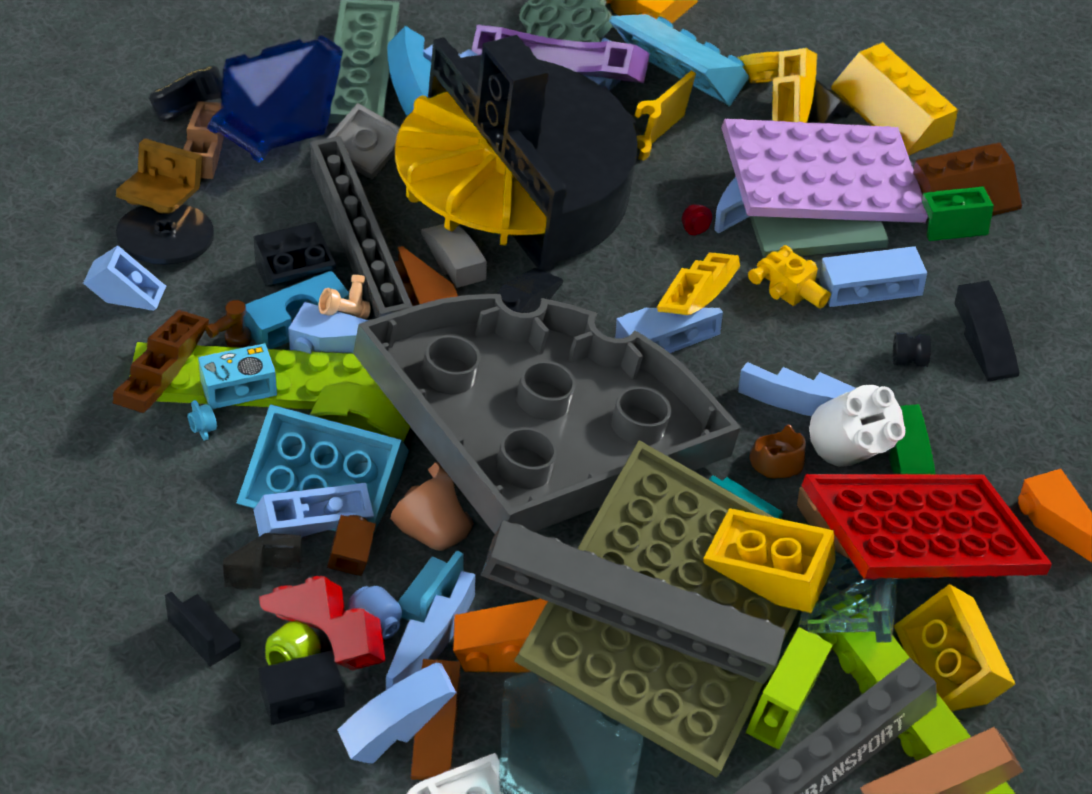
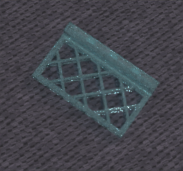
[799,551,899,642]

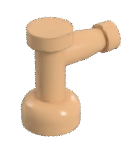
[318,274,371,319]

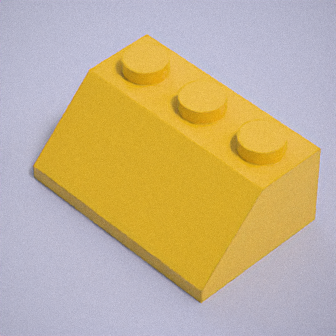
[894,584,1015,712]

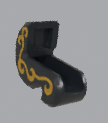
[149,66,228,122]

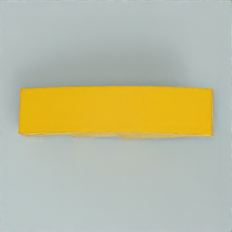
[657,252,740,315]

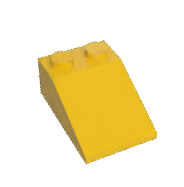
[703,508,835,613]

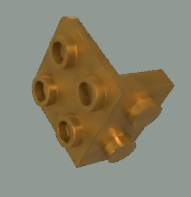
[116,138,202,213]

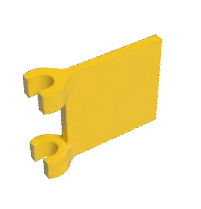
[634,70,696,161]

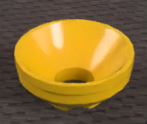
[737,52,779,83]

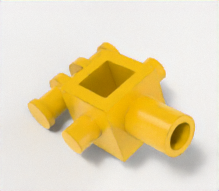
[748,245,831,309]

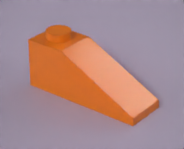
[1018,469,1092,562]

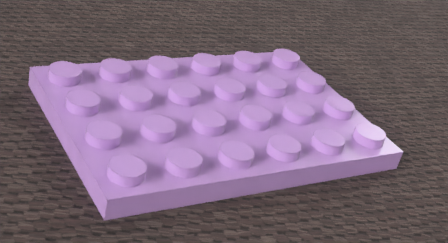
[721,119,928,223]

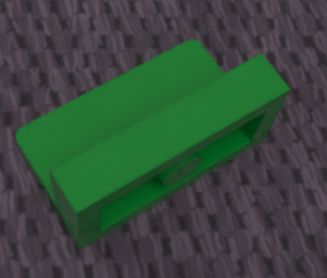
[922,186,994,241]

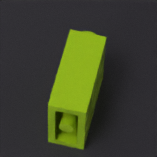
[745,627,833,750]

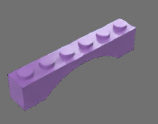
[471,24,650,83]

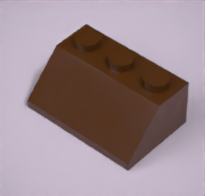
[913,142,1022,216]

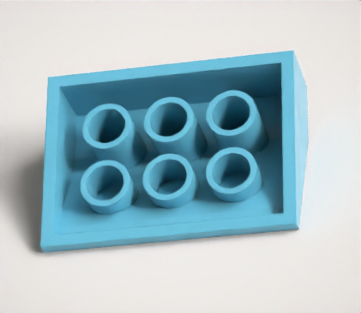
[609,14,749,106]
[236,404,409,532]

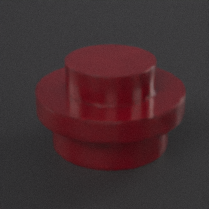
[681,204,712,236]

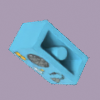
[198,343,277,409]

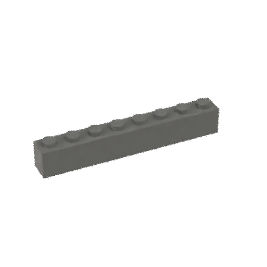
[310,136,413,319]
[481,520,785,684]

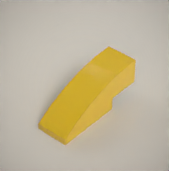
[772,48,817,123]

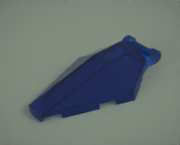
[207,35,343,163]

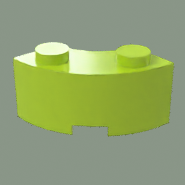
[310,381,410,442]

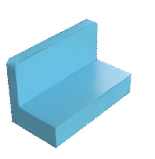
[398,551,464,623]

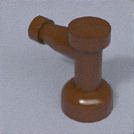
[205,300,252,348]

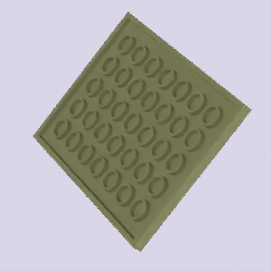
[514,440,798,777]

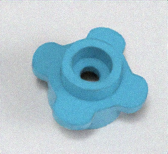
[188,400,217,441]

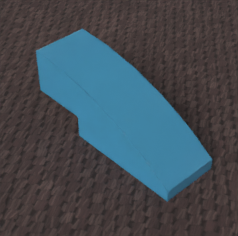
[388,26,431,116]

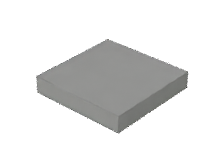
[328,103,400,179]

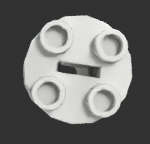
[809,385,906,467]

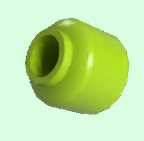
[265,621,321,665]

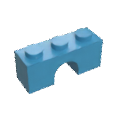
[244,270,351,349]

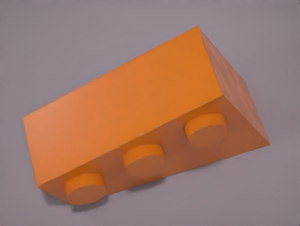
[453,599,548,673]

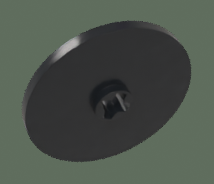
[116,204,214,264]

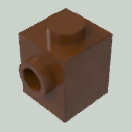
[327,515,376,576]

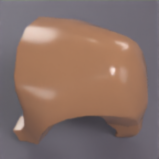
[390,462,474,551]

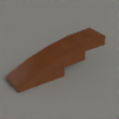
[113,310,209,413]

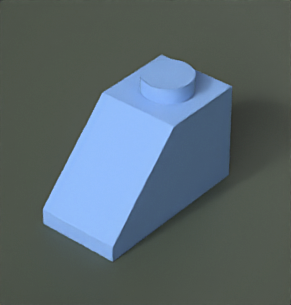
[83,245,166,311]

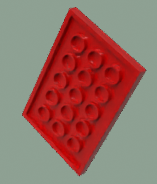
[801,474,1052,579]

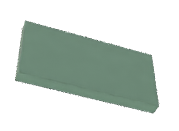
[749,216,888,258]

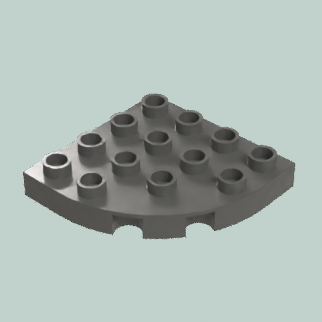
[353,294,741,534]

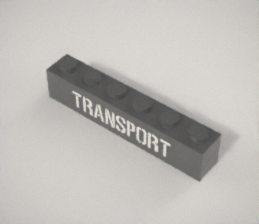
[734,658,937,794]

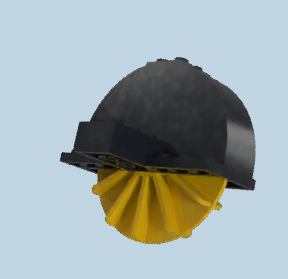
[395,35,638,272]

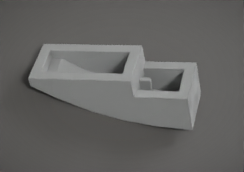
[421,224,487,288]

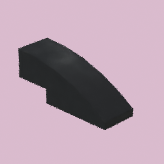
[954,280,1020,381]

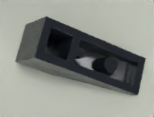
[496,268,563,313]

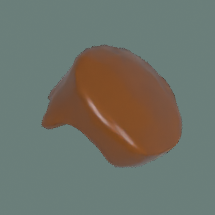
[749,424,806,479]

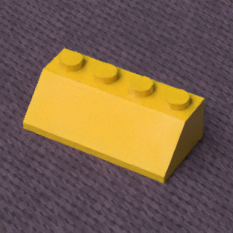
[831,42,958,156]

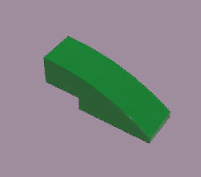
[889,404,936,474]

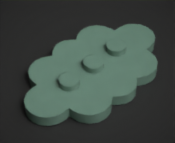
[519,0,612,42]

